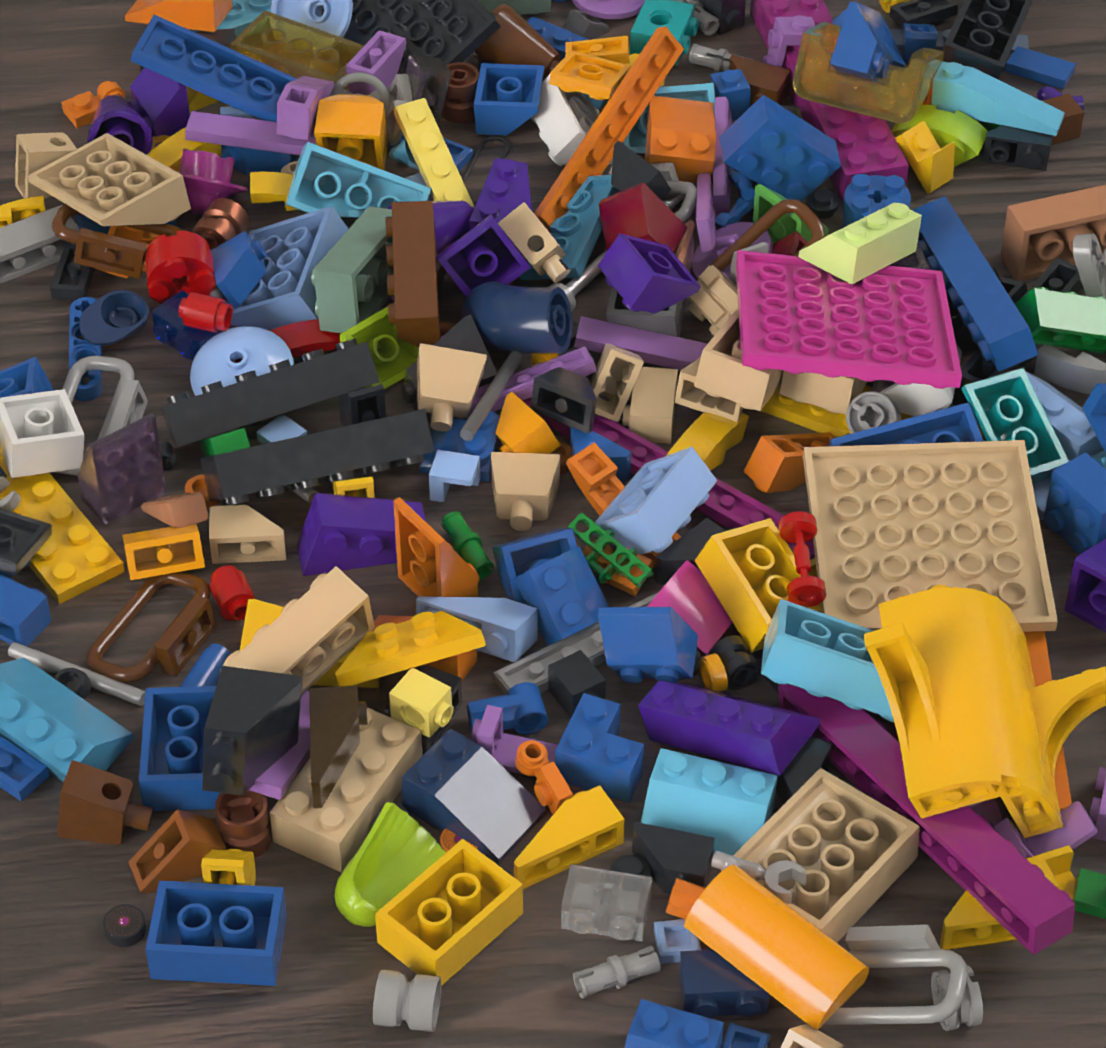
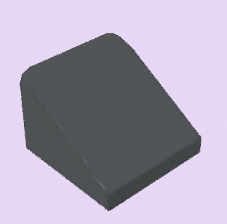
[563,9,610,40]

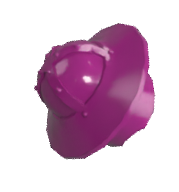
[179,148,247,217]

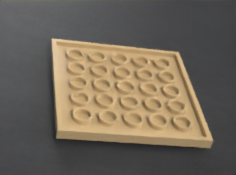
[803,440,1058,632]

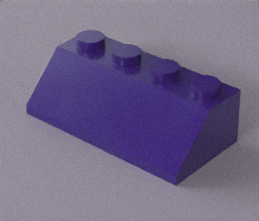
[638,680,821,776]

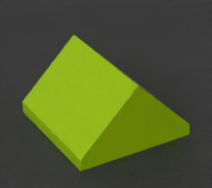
[340,302,419,389]

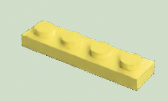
[394,98,474,209]

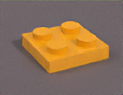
[549,50,631,100]

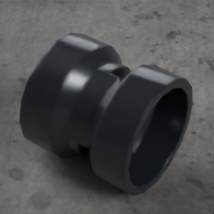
[710,635,761,689]

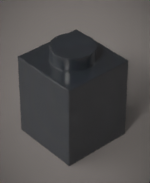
[548,650,606,718]

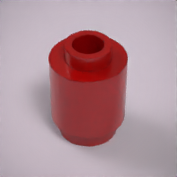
[178,292,233,333]
[210,565,256,621]

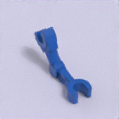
[715,165,755,228]

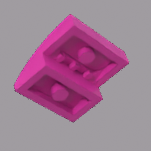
[647,560,733,657]

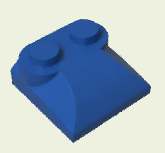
[419,411,502,482]

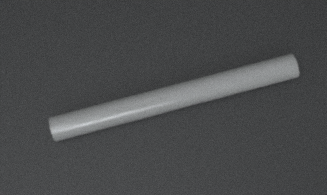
[8,642,146,706]

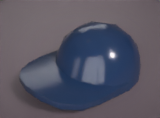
[79,290,150,345]

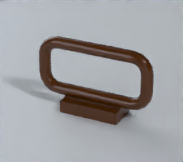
[709,199,825,272]
[52,204,183,279]
[87,571,217,683]

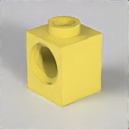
[389,668,454,738]

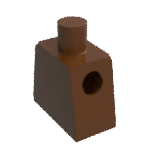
[57,760,154,845]

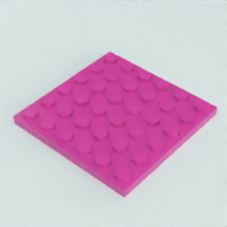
[735,250,962,389]

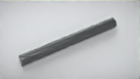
[460,351,522,441]

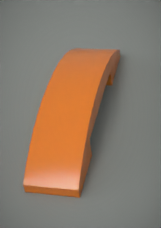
[566,442,681,565]

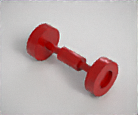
[779,511,827,608]

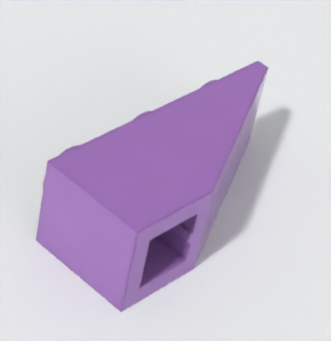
[277,76,335,141]

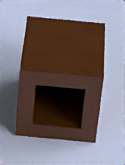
[1042,94,1084,145]

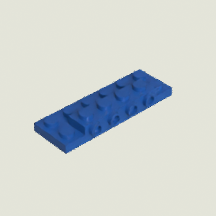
[130,14,297,122]

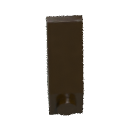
[309,685,368,809]

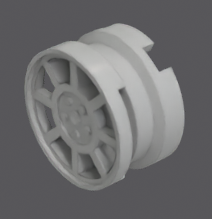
[846,392,901,433]
[931,965,983,1031]

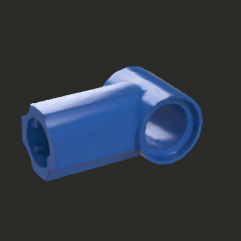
[466,682,548,735]

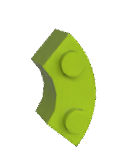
[891,105,988,167]

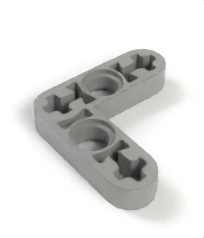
[1073,233,1106,298]

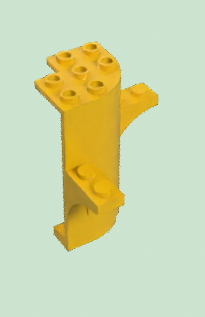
[864,585,1106,838]

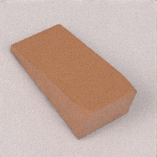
[141,492,208,528]

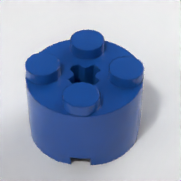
[842,174,911,228]

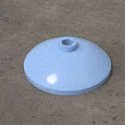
[271,0,353,56]
[190,326,294,396]

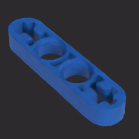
[69,297,102,401]

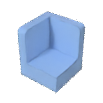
[429,450,480,502]

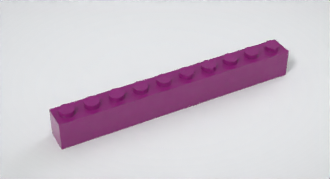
[778,683,1075,955]

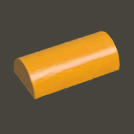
[683,864,869,1031]

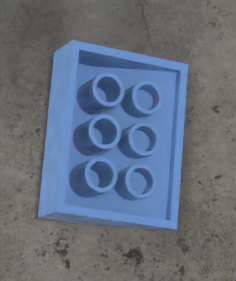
[223,206,349,330]

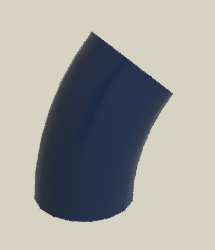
[461,281,572,354]

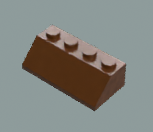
[385,200,440,348]

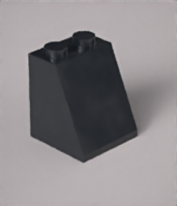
[202,666,302,796]

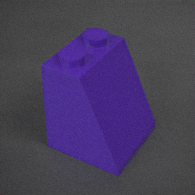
[436,214,531,297]
[1064,539,1106,632]

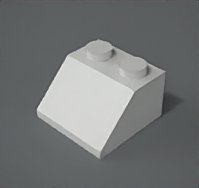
[0,389,84,478]

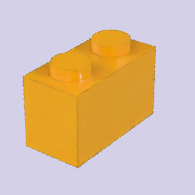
[122,523,205,580]

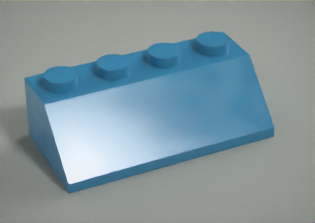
[0,657,135,783]

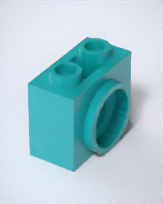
[630,0,699,66]

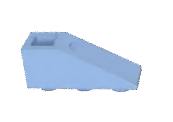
[416,596,538,662]

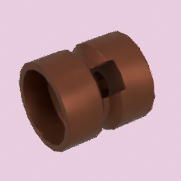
[438,62,479,123]
[192,198,249,250]
[215,790,272,858]

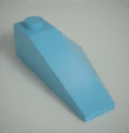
[931,62,1065,136]
[285,142,431,218]

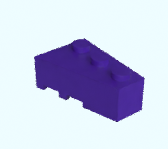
[469,158,532,260]
[297,493,426,576]

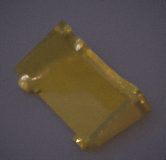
[793,22,945,123]

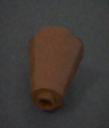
[474,3,561,81]

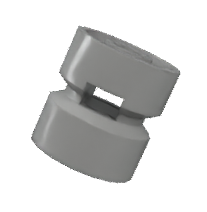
[373,969,441,1032]

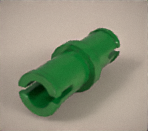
[441,511,495,580]

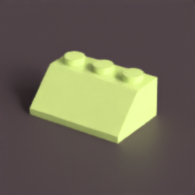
[799,202,922,284]

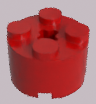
[145,231,216,309]

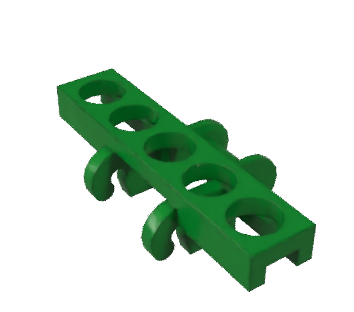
[568,512,653,588]

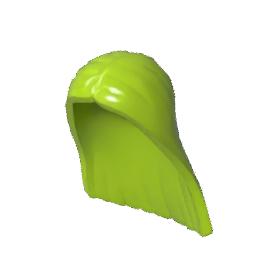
[334,802,446,927]

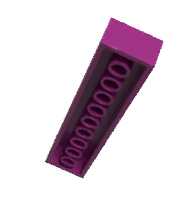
[750,0,909,205]

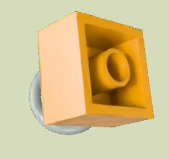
[314,72,392,171]

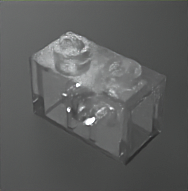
[561,864,652,941]

